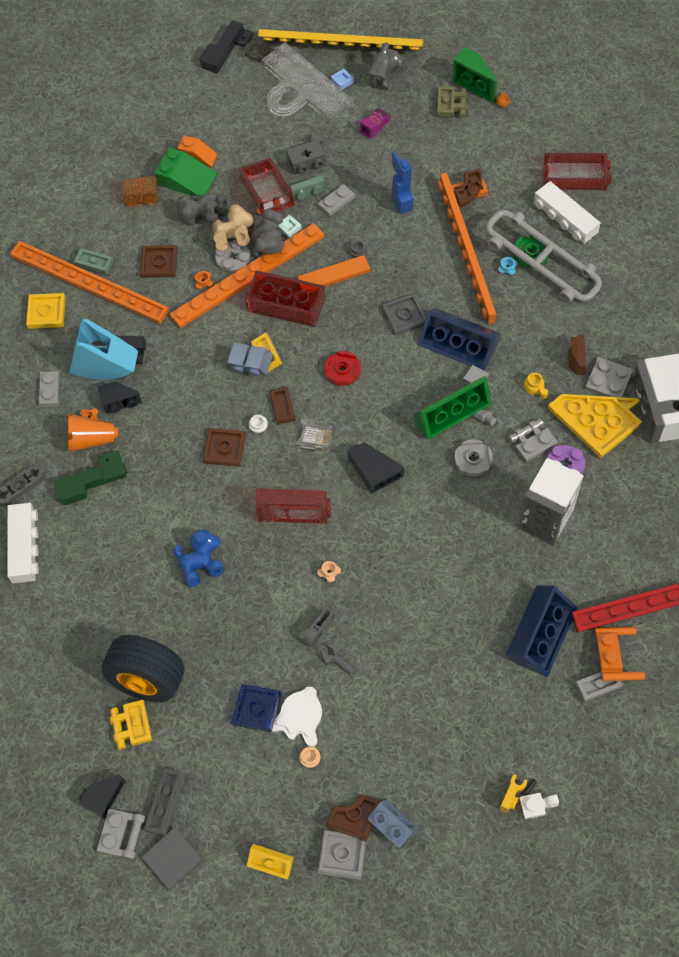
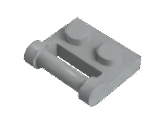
[97,809,146,860]

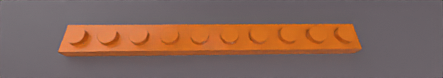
[438,173,496,325]
[170,223,324,329]
[10,241,169,324]

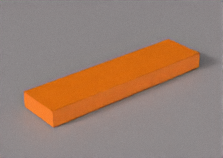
[298,255,370,293]

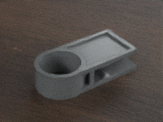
[303,607,335,647]

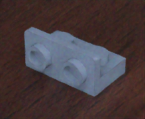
[368,800,419,848]

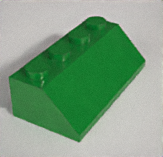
[414,376,491,440]

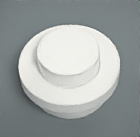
[249,415,268,433]

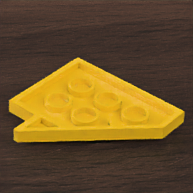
[548,394,642,459]

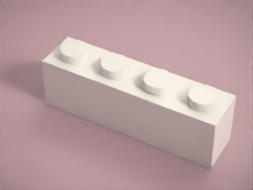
[534,181,601,244]
[8,503,39,583]

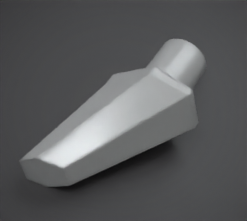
[472,410,496,425]

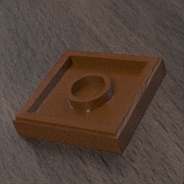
[140,245,178,278]
[203,428,246,467]

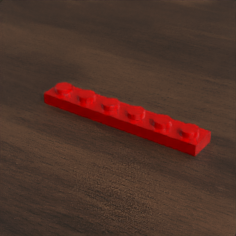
[571,584,679,633]

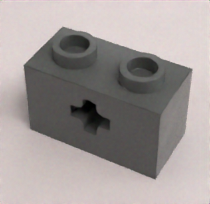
[286,140,326,175]

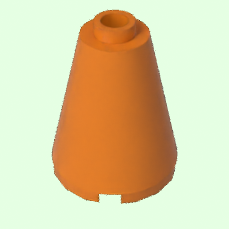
[68,414,118,452]

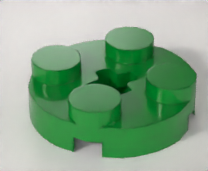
[514,235,549,268]

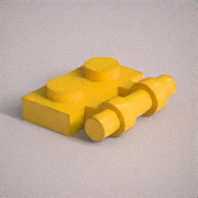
[109,700,153,750]

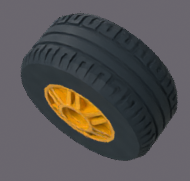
[101,635,185,702]

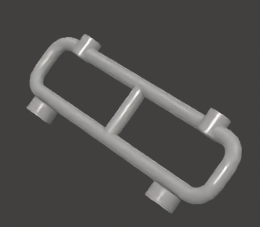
[486,210,602,304]

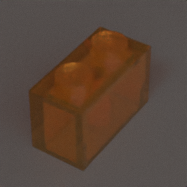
[122,176,159,207]

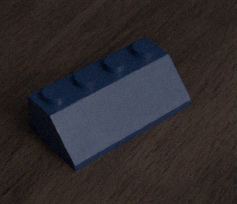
[417,307,501,371]
[506,585,578,677]

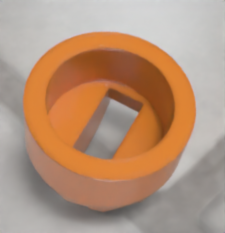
[496,92,511,108]

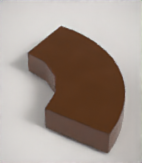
[454,168,482,208]

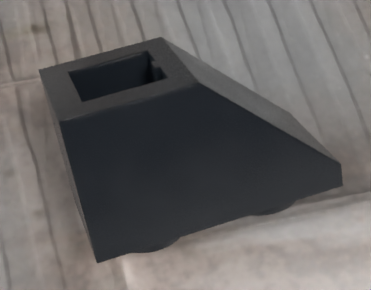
[98,381,142,414]

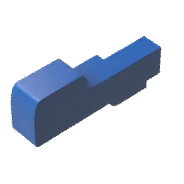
[391,151,413,214]

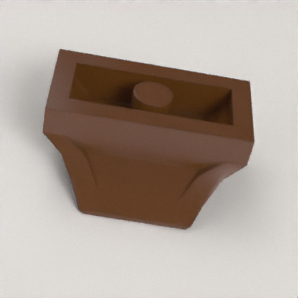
[568,334,586,375]

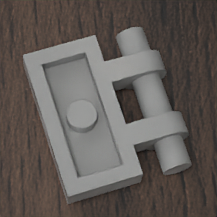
[508,419,558,463]

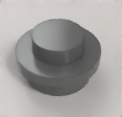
[349,240,367,257]

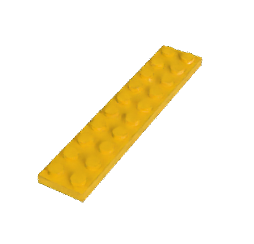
[258,29,424,50]

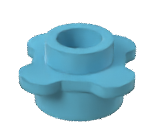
[498,257,517,275]

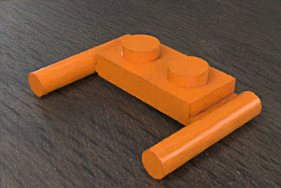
[594,627,645,681]

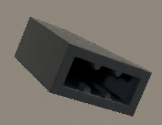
[348,442,405,494]

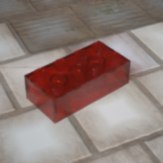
[245,270,326,327]

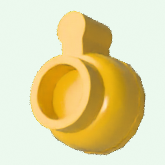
[523,373,548,399]

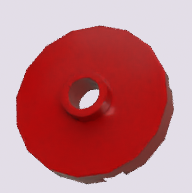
[324,351,361,386]

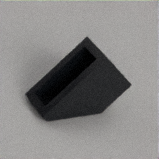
[79,775,126,819]

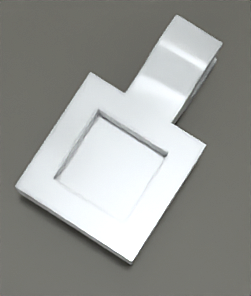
[519,793,559,819]

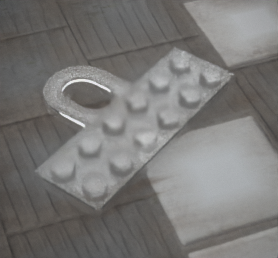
[261,42,354,122]

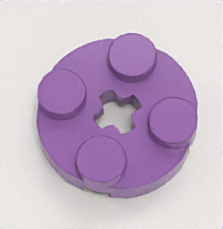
[547,445,585,474]

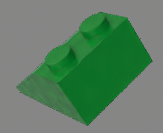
[452,47,498,104]
[155,147,217,196]

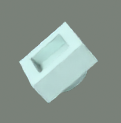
[277,215,302,239]

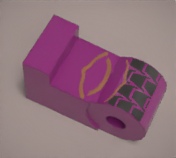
[360,108,391,139]

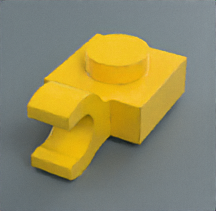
[500,774,527,814]

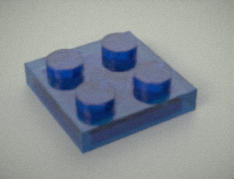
[231,684,282,732]

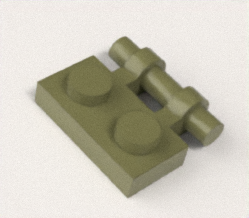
[437,86,468,118]

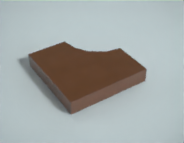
[326,794,381,842]

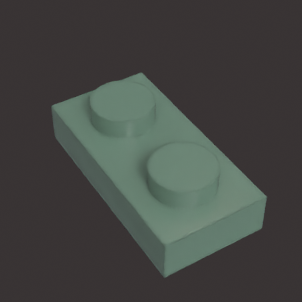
[290,175,325,201]
[74,248,114,275]

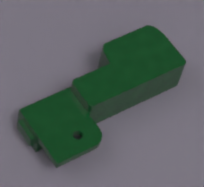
[54,450,128,506]

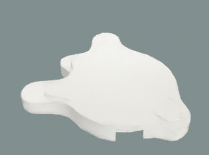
[268,687,322,747]

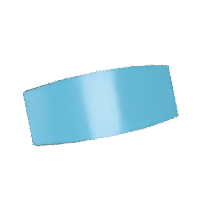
[69,319,138,380]

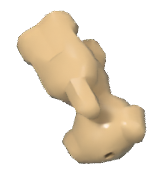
[212,204,254,251]

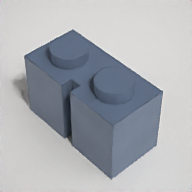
[227,343,273,376]

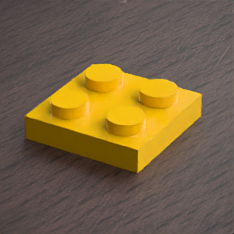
[26,293,66,329]

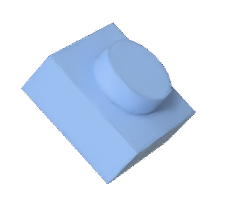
[331,69,354,91]

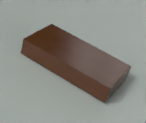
[269,387,296,425]

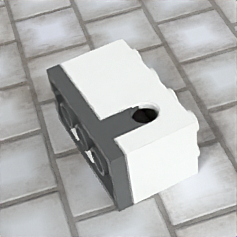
[631,354,679,443]
[518,458,584,546]

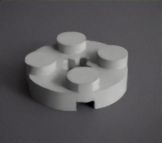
[215,239,251,273]
[454,439,493,477]

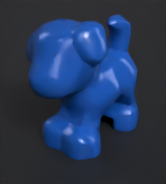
[173,529,224,588]

